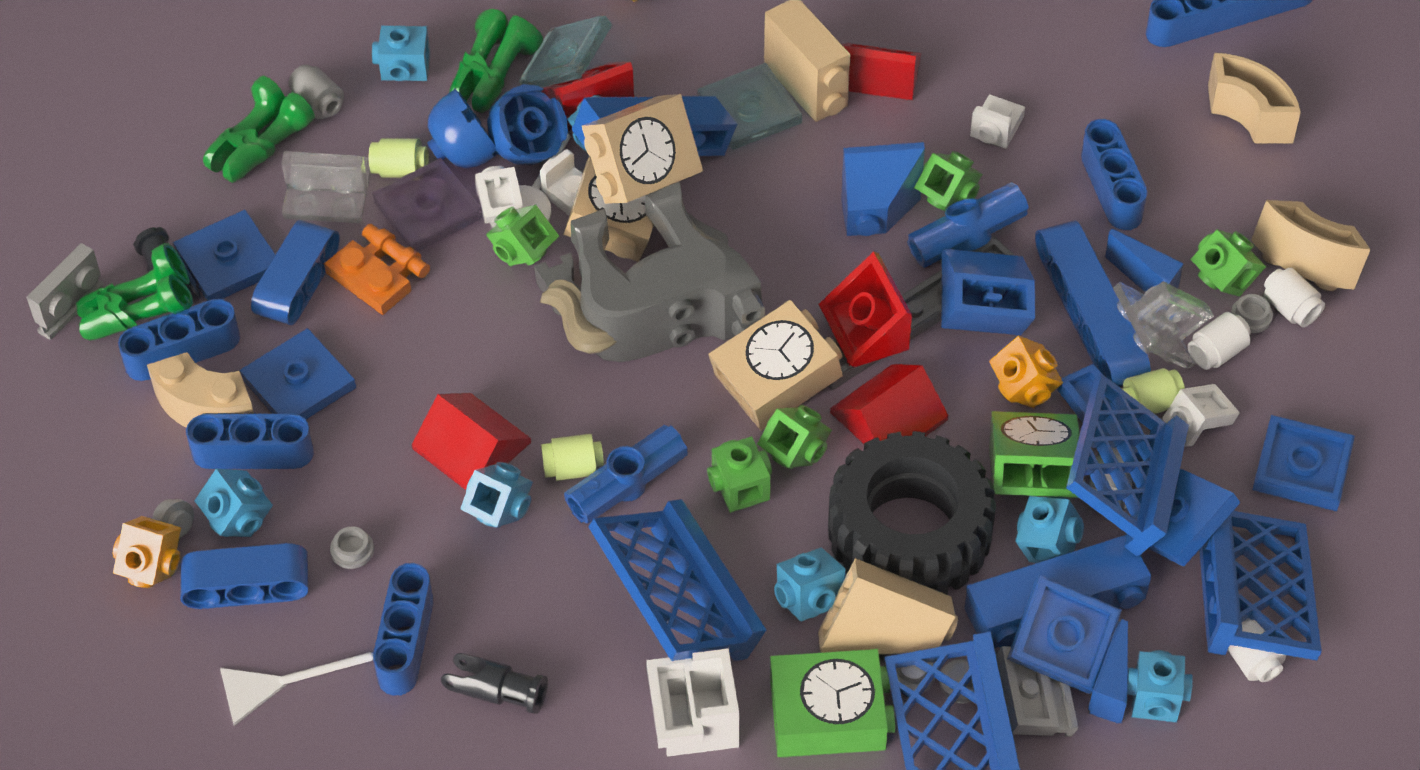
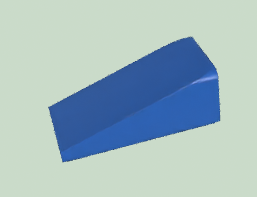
[1105,229,1183,307]
[1088,619,1128,723]

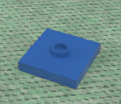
[173,210,275,301]
[239,328,356,420]
[1252,415,1355,512]
[1126,468,1241,567]
[1007,575,1122,694]

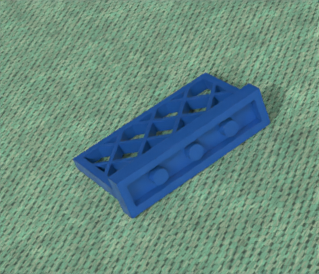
[1066,374,1189,557]
[589,499,767,661]
[1199,511,1322,660]
[885,631,1020,770]

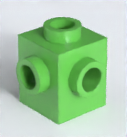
[914,151,983,211]
[486,204,559,266]
[1190,229,1266,297]
[757,405,832,469]
[707,436,772,513]

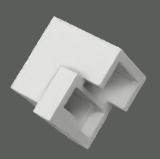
[646,649,739,757]

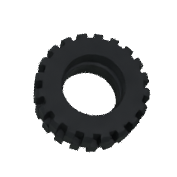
[828,431,996,595]

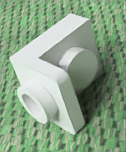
[970,94,1025,149]
[540,149,583,215]
[475,166,524,223]
[1162,384,1240,447]

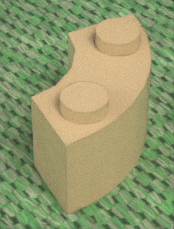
[1208,53,1301,144]
[1251,200,1371,291]
[147,352,254,427]

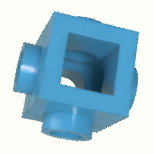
[372,26,430,81]
[460,462,533,528]
[194,469,273,537]
[1015,496,1084,563]
[774,547,845,622]
[1127,650,1193,722]

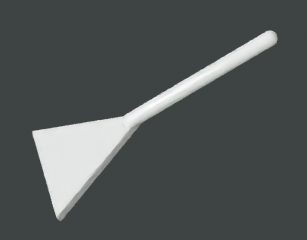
[220,652,373,726]

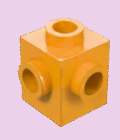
[989,335,1063,408]
[113,516,181,588]

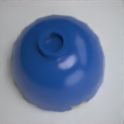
[487,84,568,166]
[427,88,498,169]

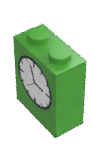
[989,411,1080,498]
[770,649,895,757]

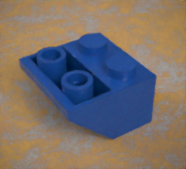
[941,249,1035,335]

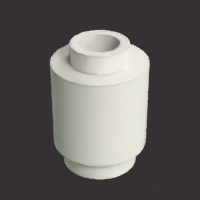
[1263,268,1325,327]
[1188,312,1251,370]
[1228,618,1286,682]

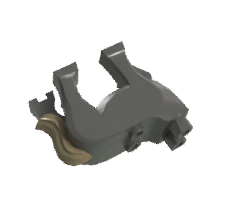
[534,182,765,362]

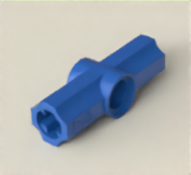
[907,182,1029,268]
[564,424,688,524]

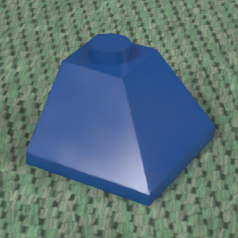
[841,142,925,236]

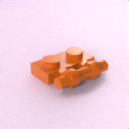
[324,224,430,315]

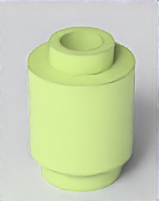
[369,138,429,178]
[1121,368,1185,414]
[541,434,604,481]

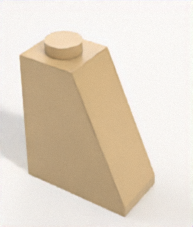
[818,558,958,654]

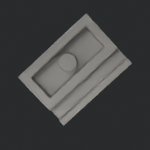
[26,243,104,340]
[996,646,1079,737]

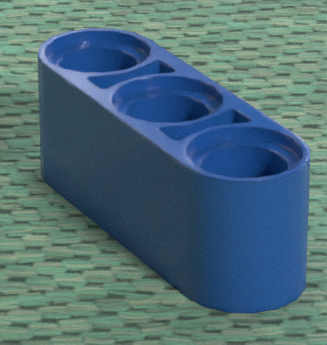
[1081,119,1147,230]
[251,220,340,325]
[118,299,240,381]
[186,414,314,469]
[180,543,308,609]
[373,563,433,696]

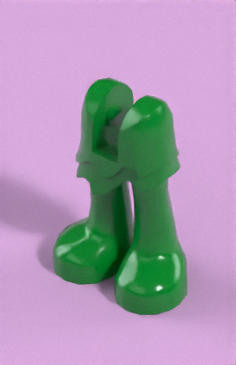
[449,9,543,114]
[203,75,315,183]
[76,243,193,341]

